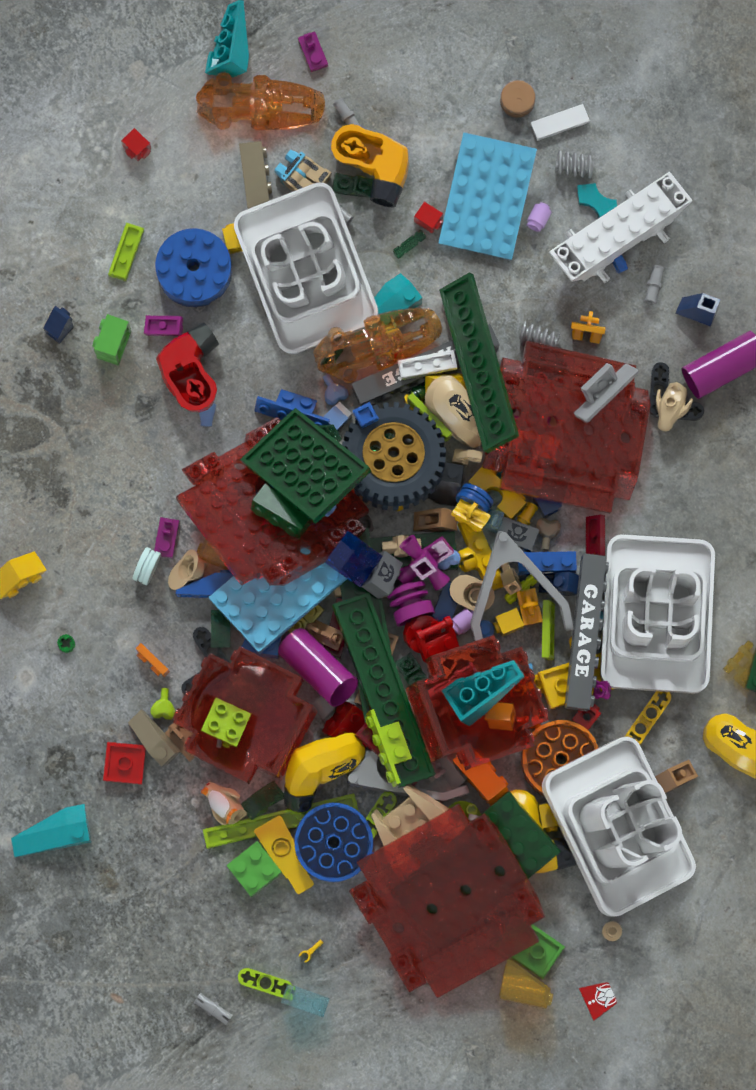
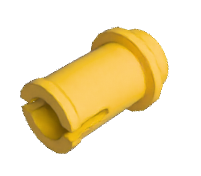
[517,502,538,525]

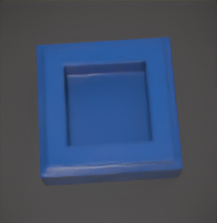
[353,402,379,429]

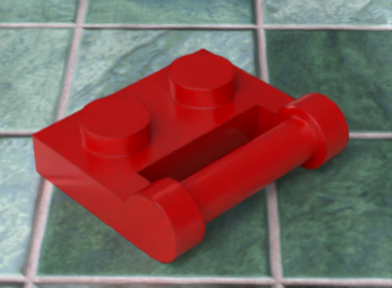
[414,616,459,663]

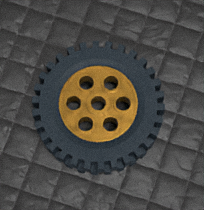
[342,402,446,511]

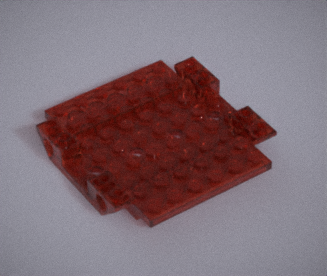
[482,341,651,514]
[176,417,369,586]
[349,804,545,998]

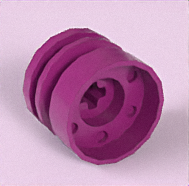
[387,581,435,626]

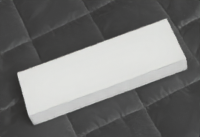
[530,104,590,141]
[398,350,457,380]

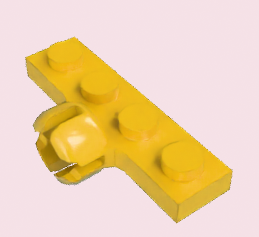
[457,523,504,591]

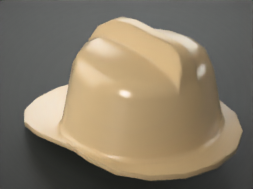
[168,549,207,590]
[450,575,495,611]

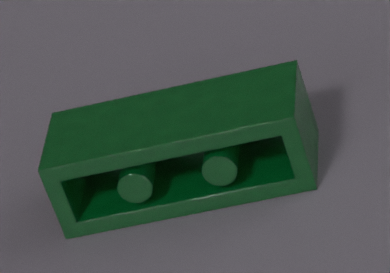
[251,484,312,539]

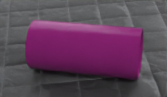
[681,330,756,399]
[278,628,358,707]

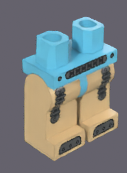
[274,150,332,192]

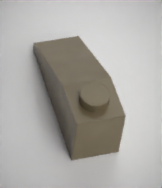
[128,709,181,767]

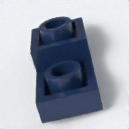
[432,581,458,621]

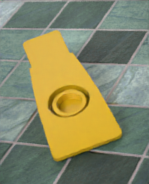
[254,815,314,894]

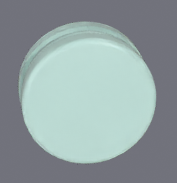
[133,547,161,585]

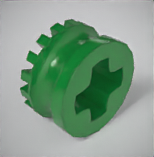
[57,634,75,653]

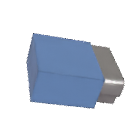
[324,402,353,432]

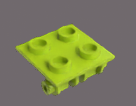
[201,698,251,748]

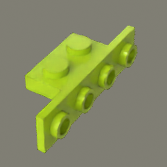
[366,709,412,787]

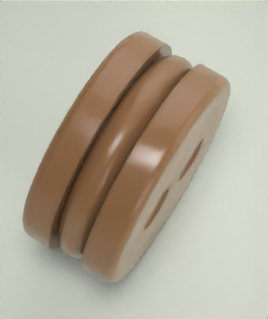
[500,80,535,118]

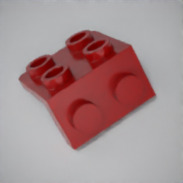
[322,701,366,747]

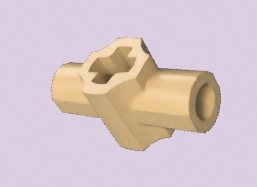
[382,535,421,558]

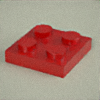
[103,742,146,785]

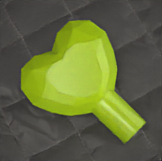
[150,688,176,720]

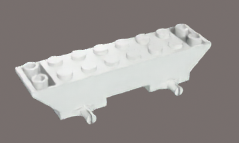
[549,172,692,283]

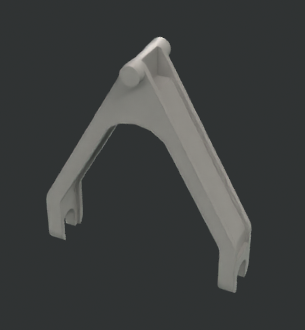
[471,531,574,651]
[347,699,470,803]

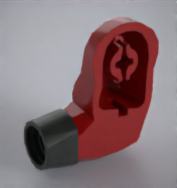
[156,322,219,413]

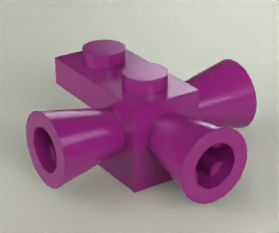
[398,535,454,590]

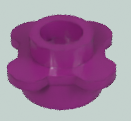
[593,680,612,700]

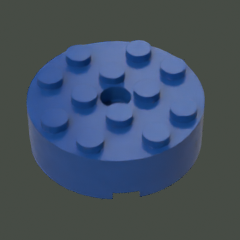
[155,228,232,307]
[294,803,373,882]

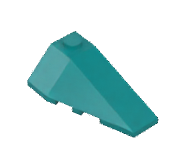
[205,0,249,78]
[352,273,423,346]
[442,660,525,726]
[11,804,92,857]

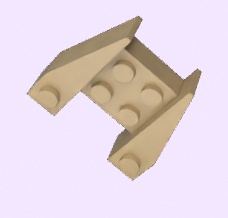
[371,784,466,879]

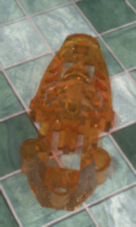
[196,72,325,130]
[313,308,442,383]

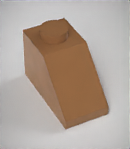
[413,508,457,532]
[655,760,698,794]

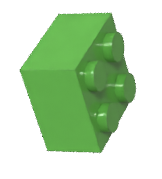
[92,314,131,366]
[226,841,282,898]

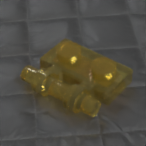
[723,640,754,691]

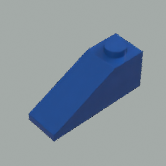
[176,570,235,598]

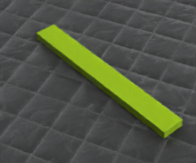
[203,793,359,849]

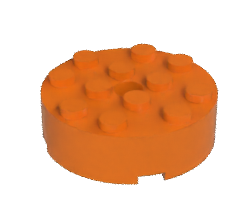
[521,720,598,797]

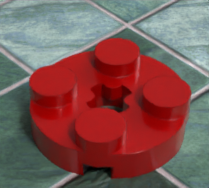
[403,614,441,653]

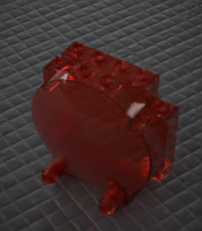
[405,635,549,771]
[173,646,318,785]

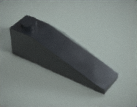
[392,459,464,507]

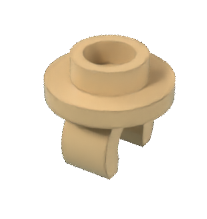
[602,921,622,941]

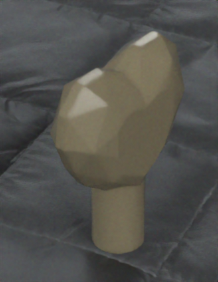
[536,518,561,550]

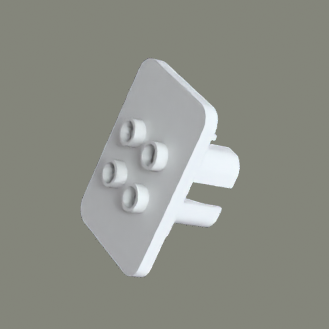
[234,182,378,354]
[600,535,715,694]
[542,737,696,917]

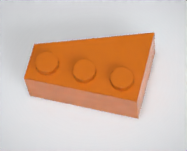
[453,745,509,807]

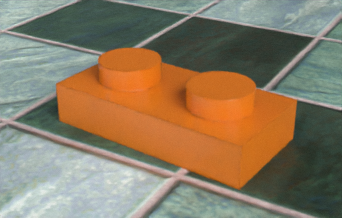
[136,643,170,678]

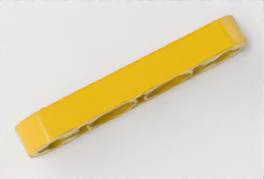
[624,691,671,745]

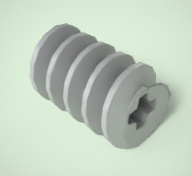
[555,150,595,179]
[519,321,561,355]

